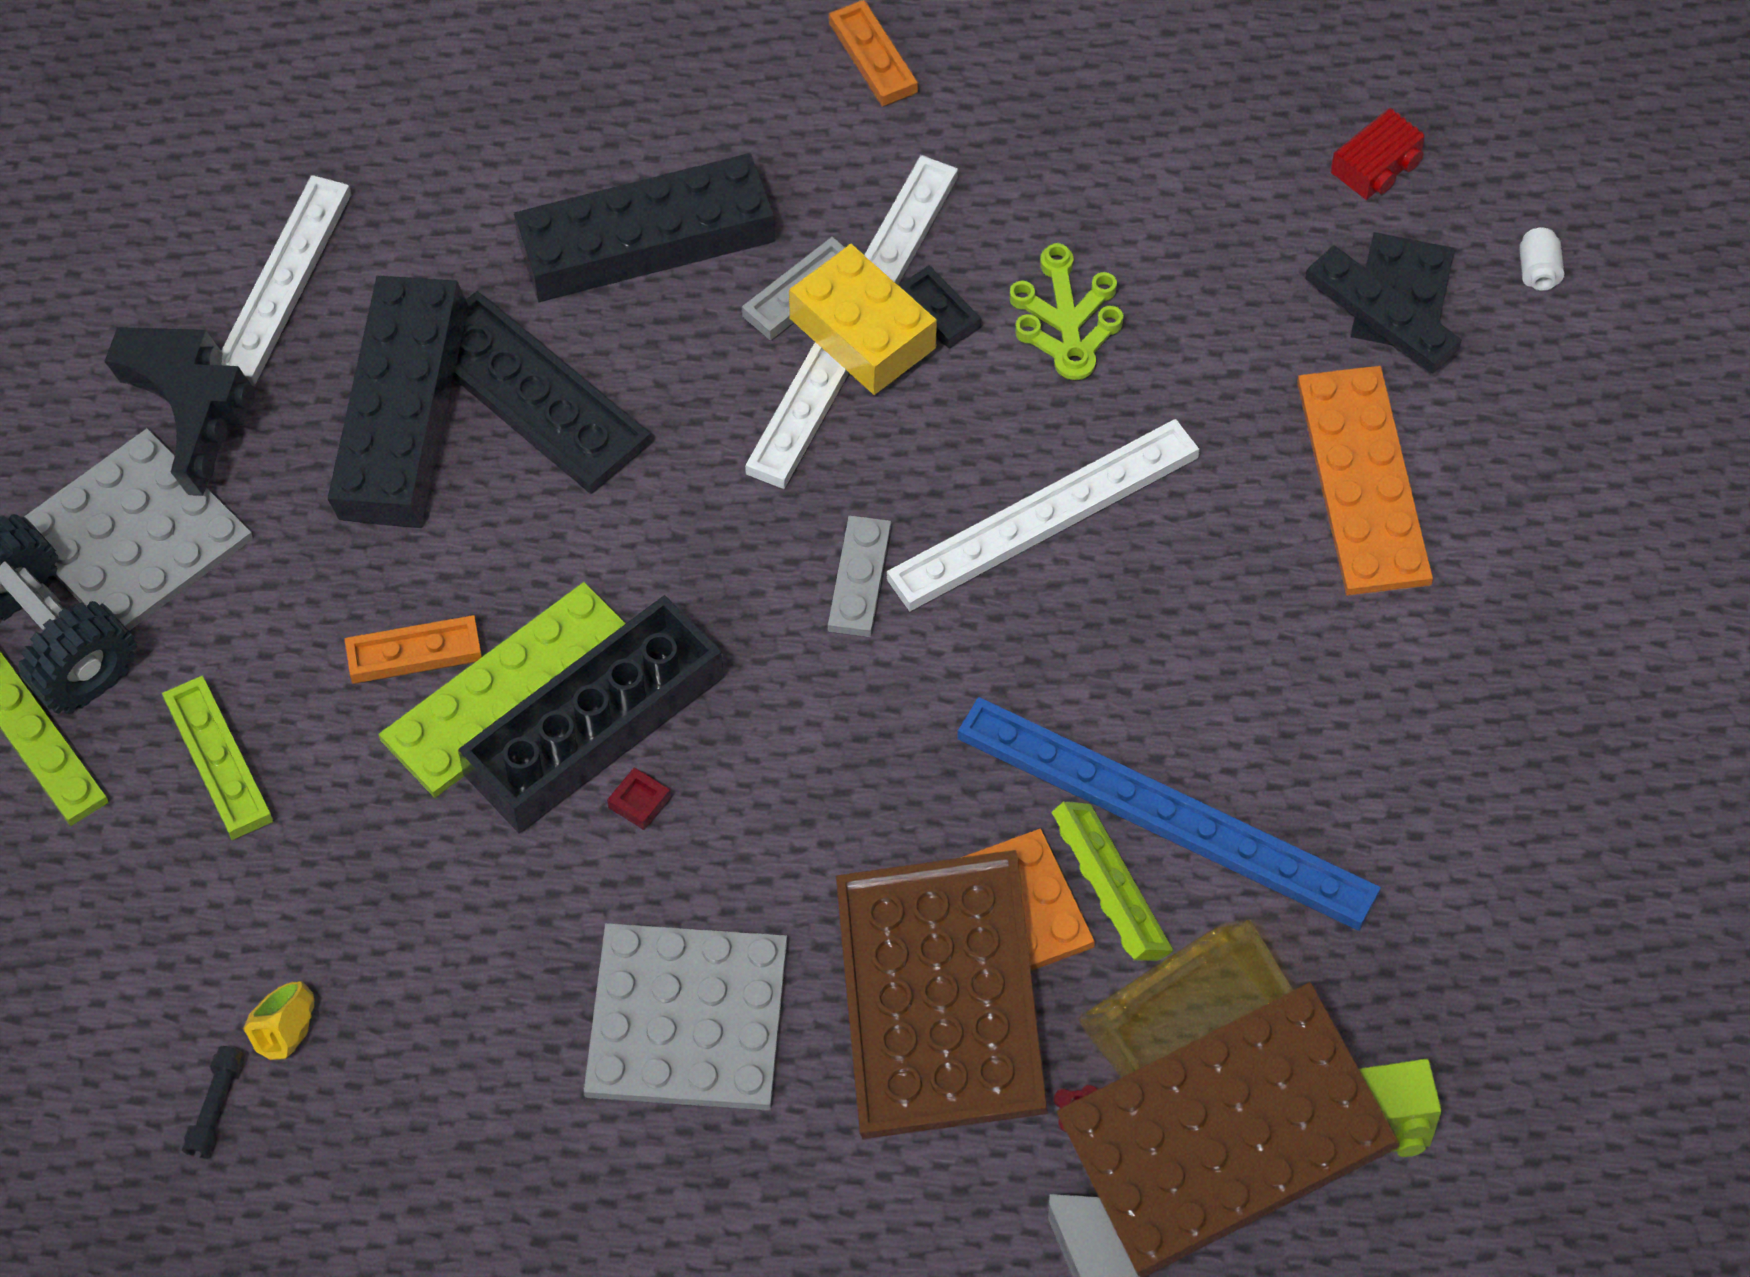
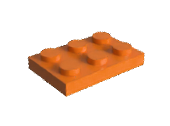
[961,828,1095,971]

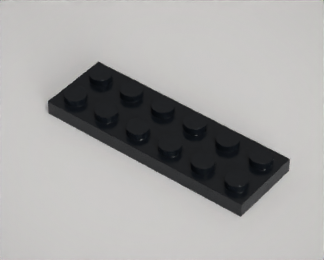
[453,291,652,494]

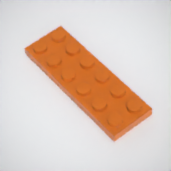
[1297,366,1433,596]

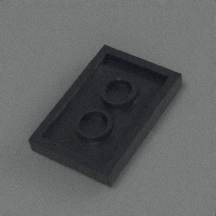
[1350,232,1455,346]

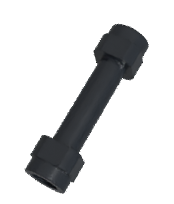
[182,1046,245,1159]

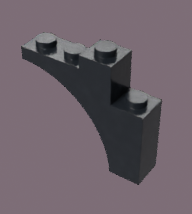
[104,327,255,496]

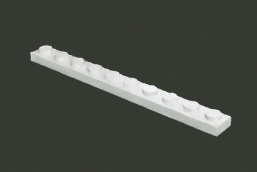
[745,155,958,489]

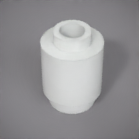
[1519,228,1564,291]

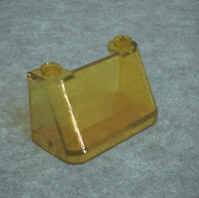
[1078,919,1293,1078]

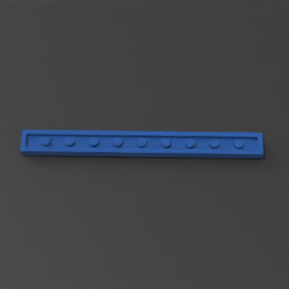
[957,697,1381,931]

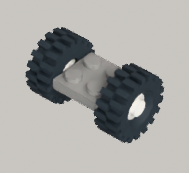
[0,514,137,714]

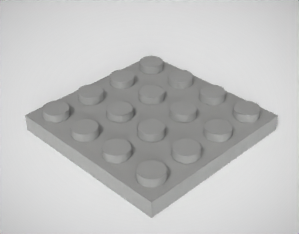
[24,428,253,631]
[584,923,787,1110]

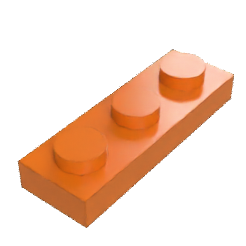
[829,0,918,107]
[344,615,482,684]

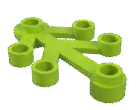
[1010,243,1123,380]

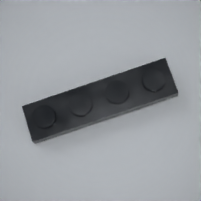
[1305,245,1462,374]

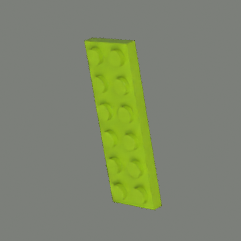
[378,582,625,798]

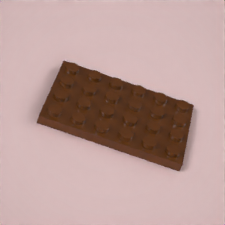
[836,850,1048,1139]
[1056,982,1400,1277]

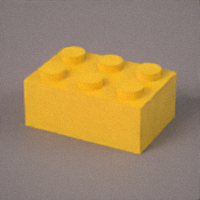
[789,244,937,395]

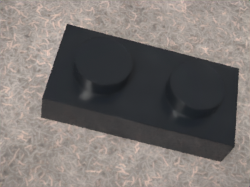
[898,265,981,349]

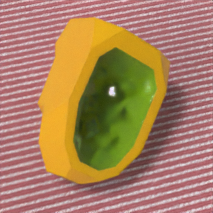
[243,981,314,1060]

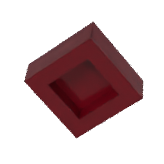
[607,767,671,830]

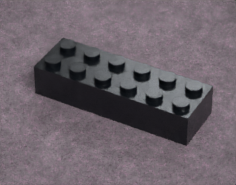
[514,153,775,303]
[327,275,468,528]
[458,595,724,834]

